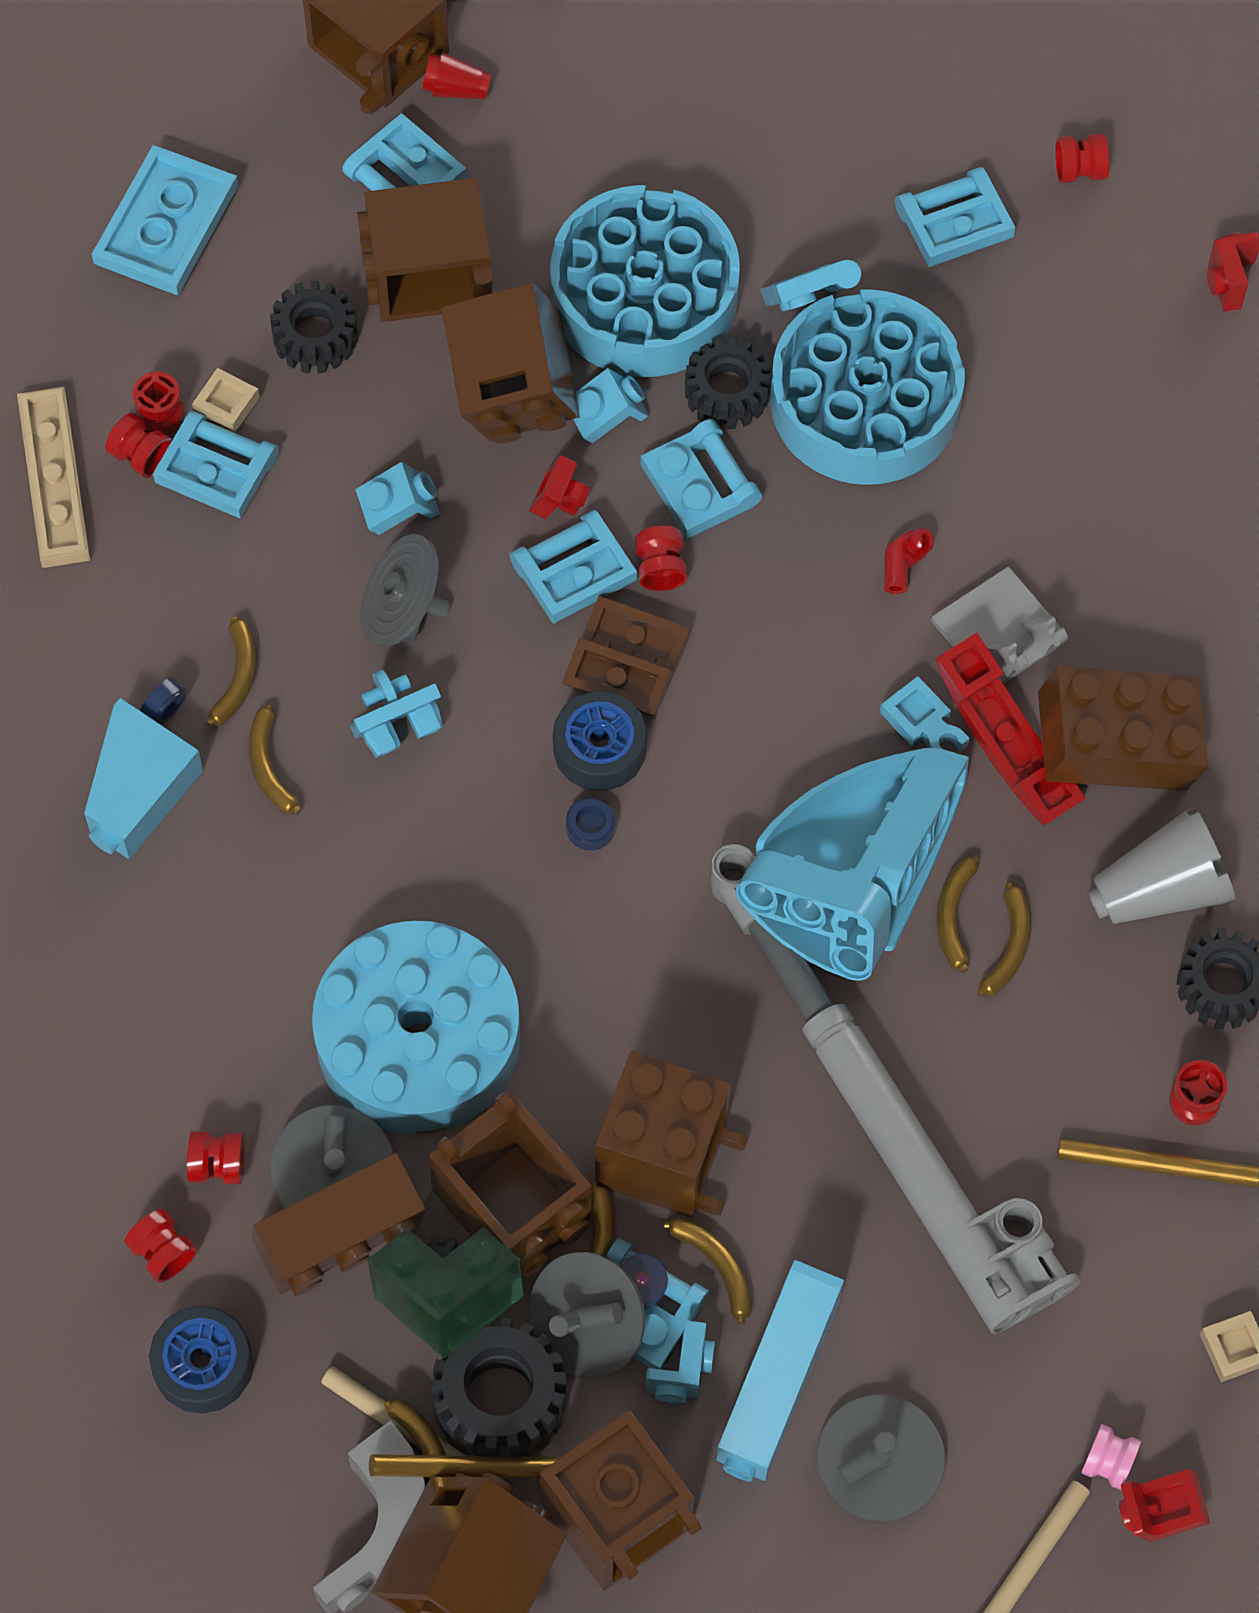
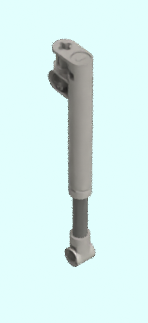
[710,844,1081,1334]

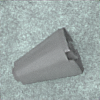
[1087,807,1235,924]

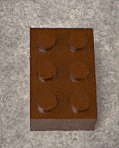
[1038,666,1208,791]
[252,1152,425,1297]

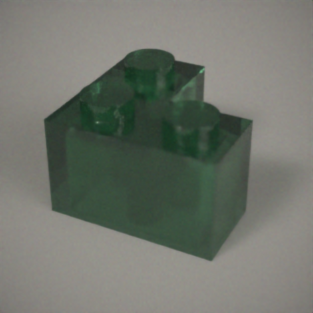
[367,1228,524,1359]

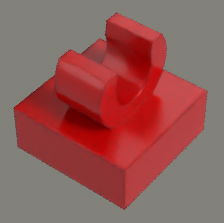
[529,455,591,520]

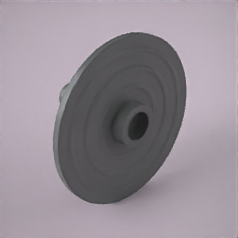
[361,534,449,646]
[270,1105,393,1208]
[529,1251,645,1379]
[817,1395,945,1522]

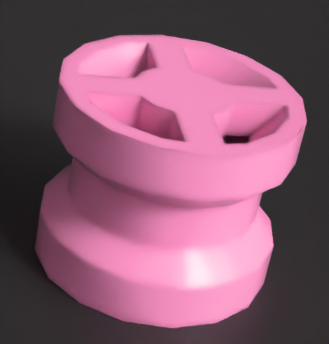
[1081,1424,1141,1491]

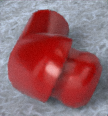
[884,528,934,594]

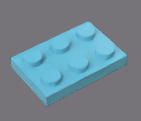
[92,145,238,296]

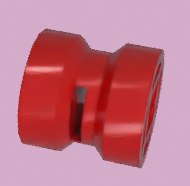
[1055,133,1109,183]
[132,371,185,435]
[105,413,172,478]
[635,526,687,591]
[1169,1060,1227,1126]
[187,1131,245,1185]
[124,1209,198,1283]

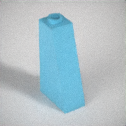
[716,1260,844,1482]

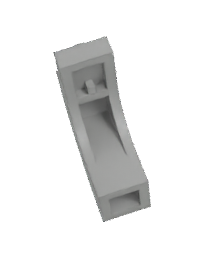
[313,1420,425,1613]

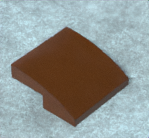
[562,596,691,717]

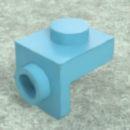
[573,368,649,443]
[355,462,440,535]
[645,1320,715,1404]

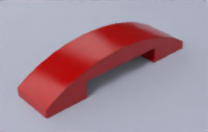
[935,632,1086,826]

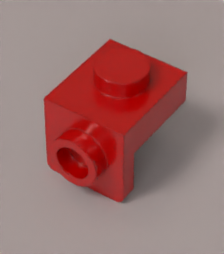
[1207,232,1259,312]
[1119,1469,1211,1542]

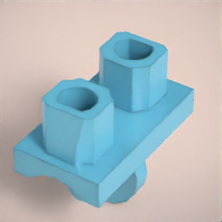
[349,669,443,758]

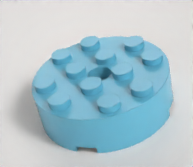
[550,185,740,377]
[770,290,965,485]
[312,921,520,1135]

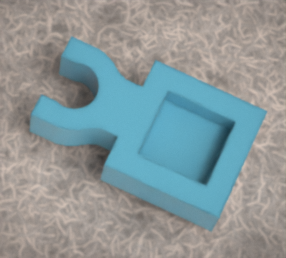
[880,676,969,752]

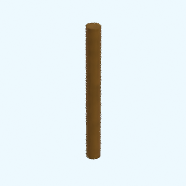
[1057,1138,1259,1188]
[368,1454,561,1479]

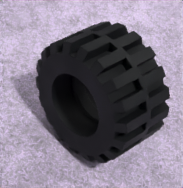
[431,1317,566,1457]

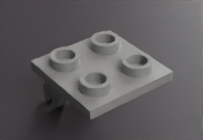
[931,566,1069,684]

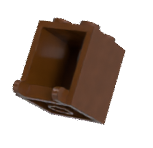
[303,0,449,114]
[357,177,493,322]
[441,282,580,443]
[595,1050,748,1218]
[429,1092,592,1282]
[540,1409,702,1591]
[371,1473,567,1613]

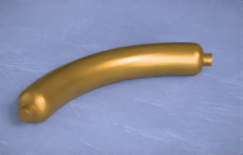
[206,617,256,727]
[249,705,302,815]
[936,856,980,973]
[977,883,1030,997]
[588,1182,614,1256]
[664,1217,751,1324]
[384,1398,446,1478]

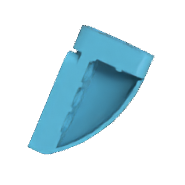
[736,748,969,981]

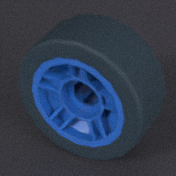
[553,691,647,791]
[149,1306,253,1414]

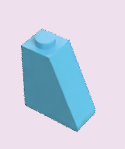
[84,698,203,860]

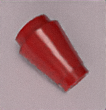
[422,52,491,100]

